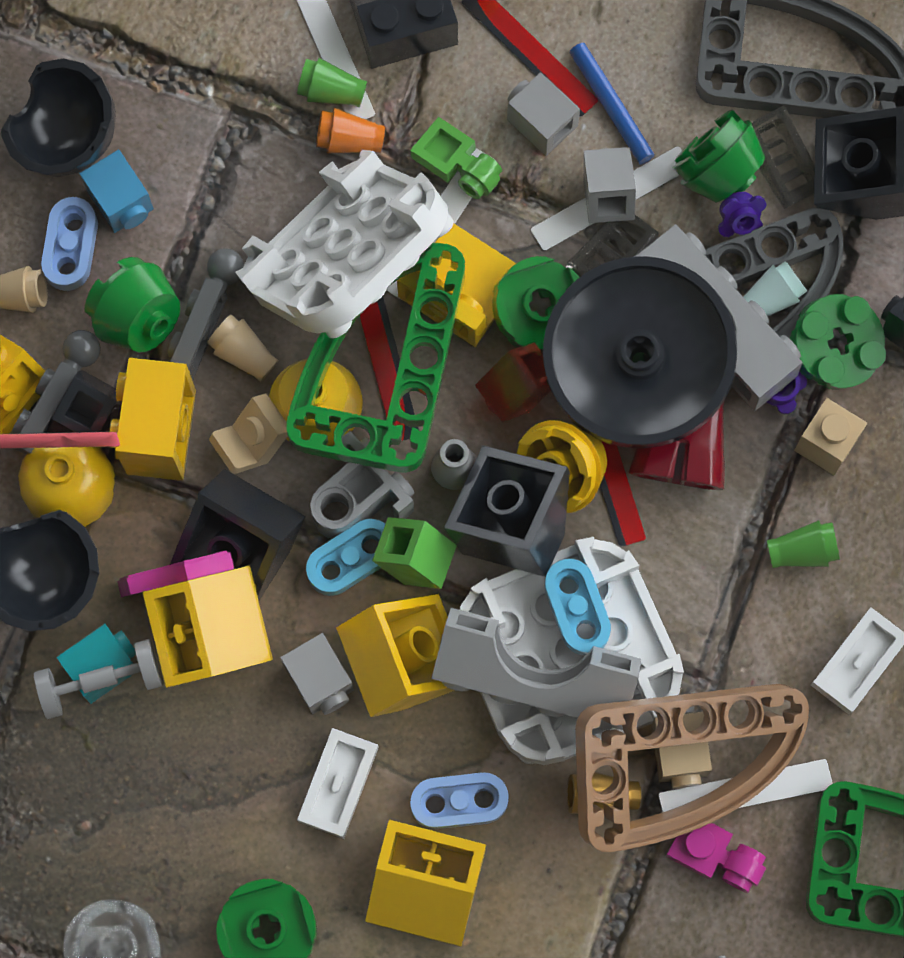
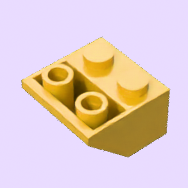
[143,566,273,688]
[365,820,486,947]

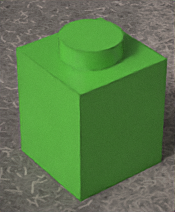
[372,517,457,589]

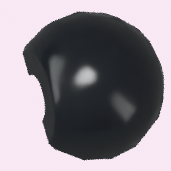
[1,58,116,177]
[0,510,100,631]

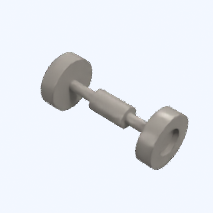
[34,639,162,719]

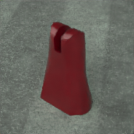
[629,402,725,490]

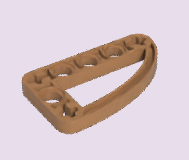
[575,684,809,852]

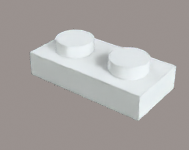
[811,607,904,715]
[297,728,379,839]

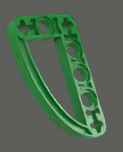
[286,243,465,473]
[806,781,904,938]

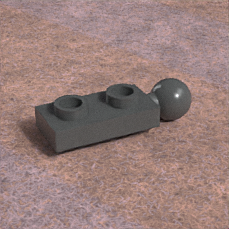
[167,248,244,381]
[11,330,101,454]

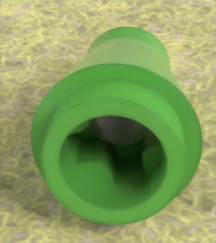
[297,58,367,108]
[767,520,840,568]

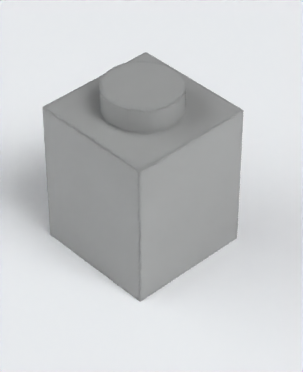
[507,72,580,156]
[583,147,636,223]
[280,633,354,715]

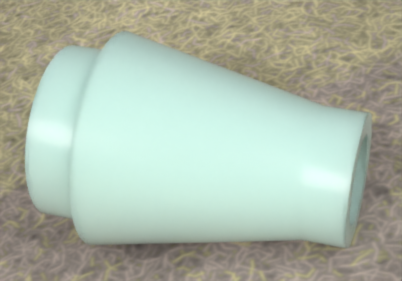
[743,261,807,316]

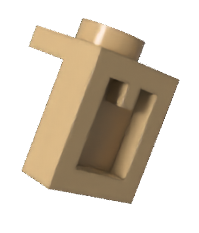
[209,393,288,474]

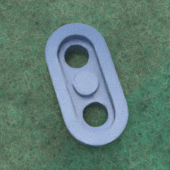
[41,197,98,291]
[410,772,509,829]

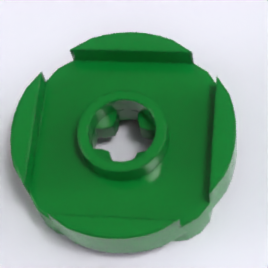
[492,256,580,352]
[790,294,886,390]
[216,879,317,958]

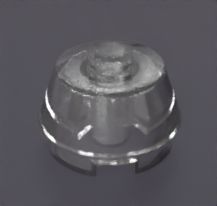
[63,899,161,958]

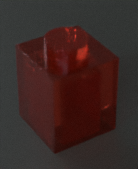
[475,342,551,422]

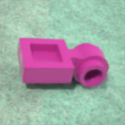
[666,823,766,893]

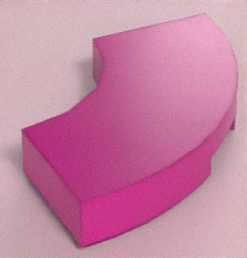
[117,551,234,597]

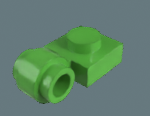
[410,117,502,199]

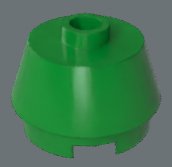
[672,110,765,203]
[84,257,180,352]

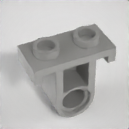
[310,431,415,539]

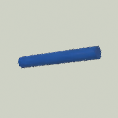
[569,43,655,165]

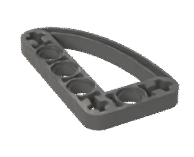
[695,0,904,118]
[647,207,843,360]

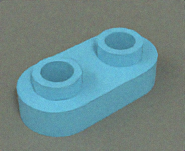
[306,519,385,596]
[545,559,611,655]

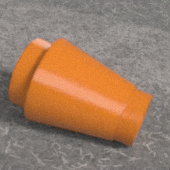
[316,108,385,154]

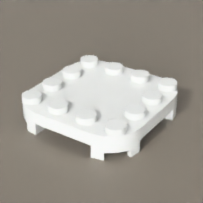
[235,150,454,338]
[460,537,684,765]

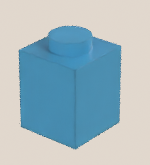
[79,149,154,233]

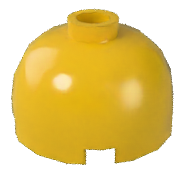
[18,432,115,527]

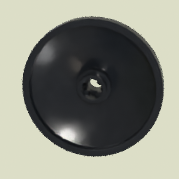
[543,256,737,448]

